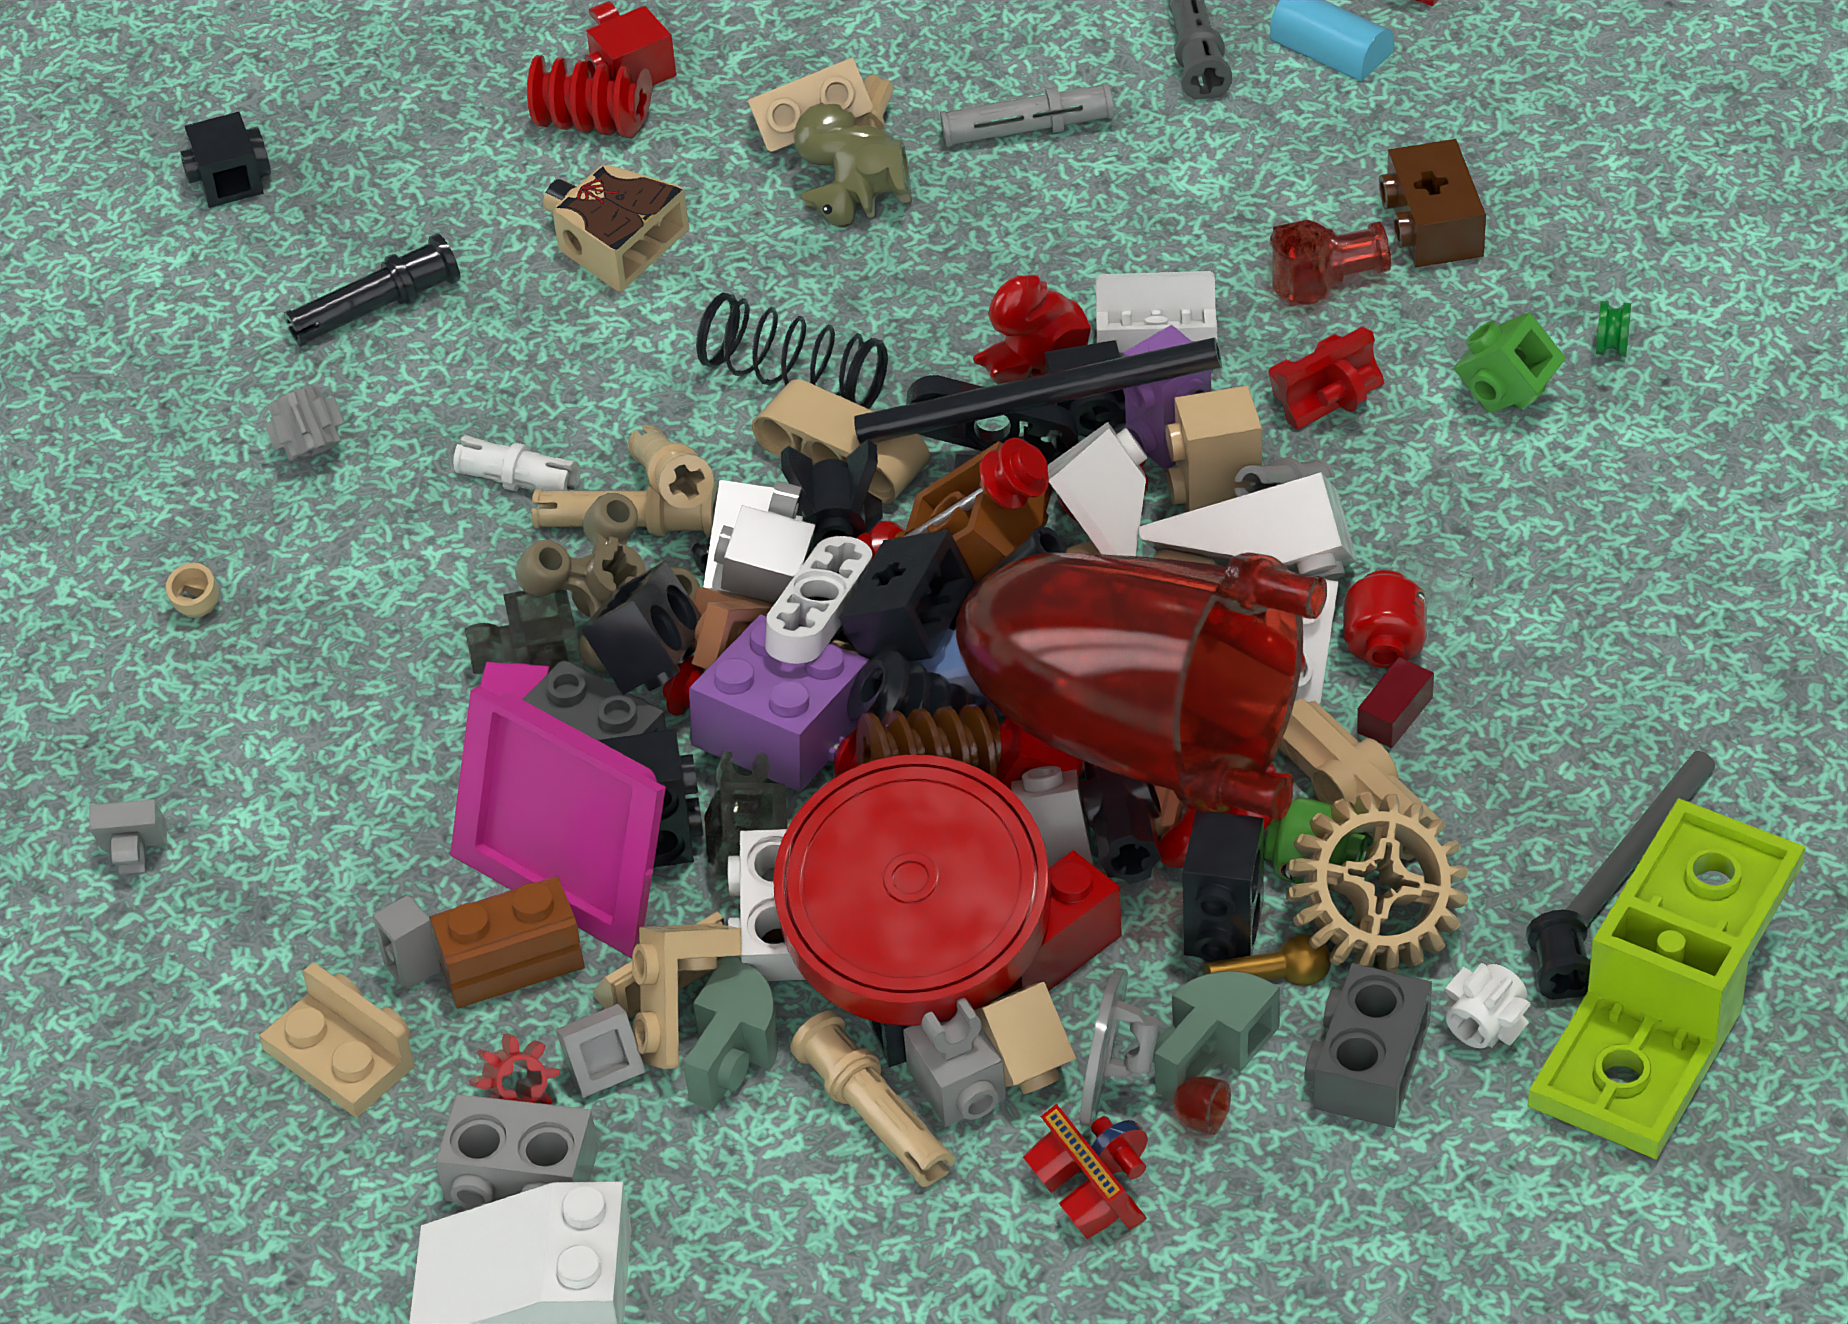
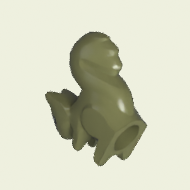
[794,103,912,228]

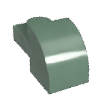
[683,956,779,1111]
[1153,971,1280,1105]

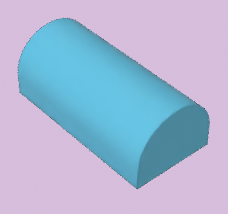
[1270,0,1394,82]

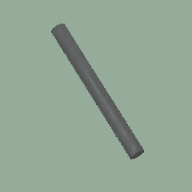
[1565,751,1715,926]

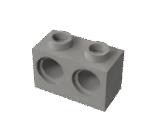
[436,1094,599,1209]

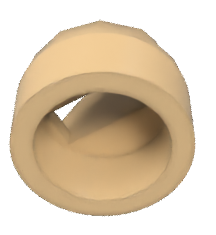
[166,563,220,618]

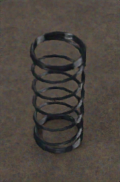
[696,292,888,409]

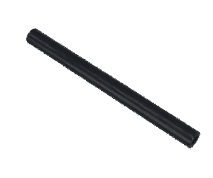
[854,337,1222,445]

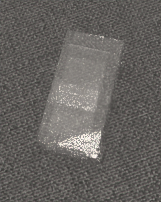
[1389,550,1474,626]

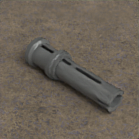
[1170,0,1232,100]

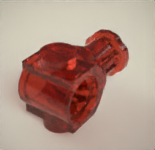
[1269,220,1391,306]

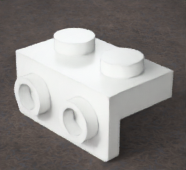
[1096,271,1217,358]

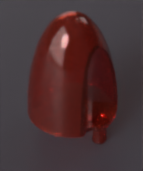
[956,552,1327,821]

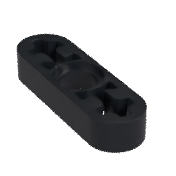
[906,375,1078,465]

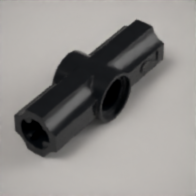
[1079,717,1162,884]

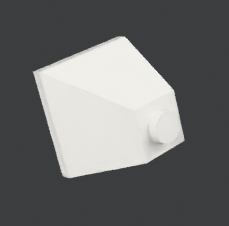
[1048,422,1148,583]

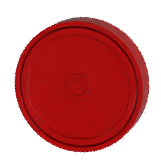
[773,754,1051,1026]

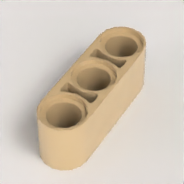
[751,379,930,504]

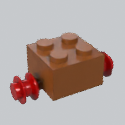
[856,438,1053,613]

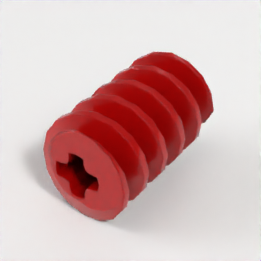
[527,55,652,139]

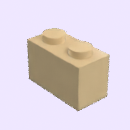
[1165,385,1262,513]

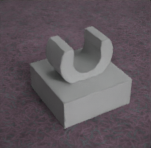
[89,799,167,875]
[556,1004,646,1098]

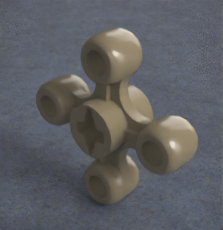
[515,493,700,672]

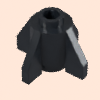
[781,439,883,547]

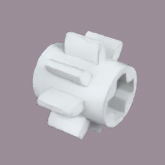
[1443,963,1530,1048]

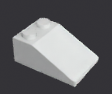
[1138,472,1358,580]
[409,1182,632,1324]

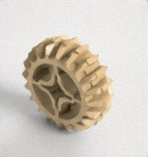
[1285,792,1468,973]

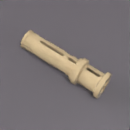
[628,425,714,510]
[532,482,719,537]
[790,1010,955,1187]

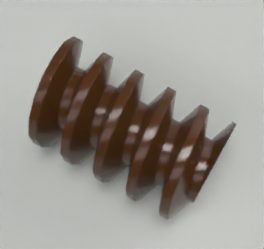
[856,704,1001,778]

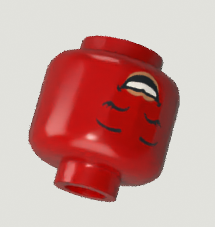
[1343,570,1427,668]

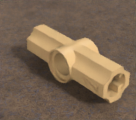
[1271,698,1440,862]

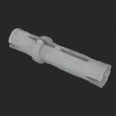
[940,82,1114,147]

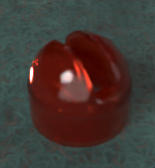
[1172,1076,1231,1135]

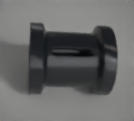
[1526,909,1591,1000]

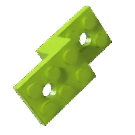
[1528,798,1806,1160]

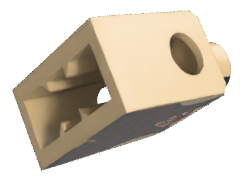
[543,165,689,292]

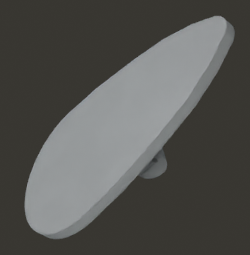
[1080,968,1159,1126]

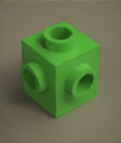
[1453,312,1566,413]

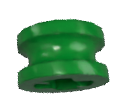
[1596,301,1631,356]

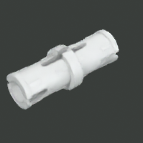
[453,435,580,492]

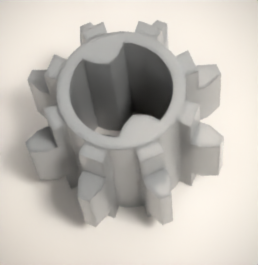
[264,386,345,462]

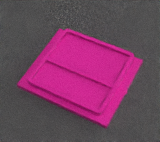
[450,686,666,958]

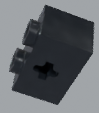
[839,529,974,661]

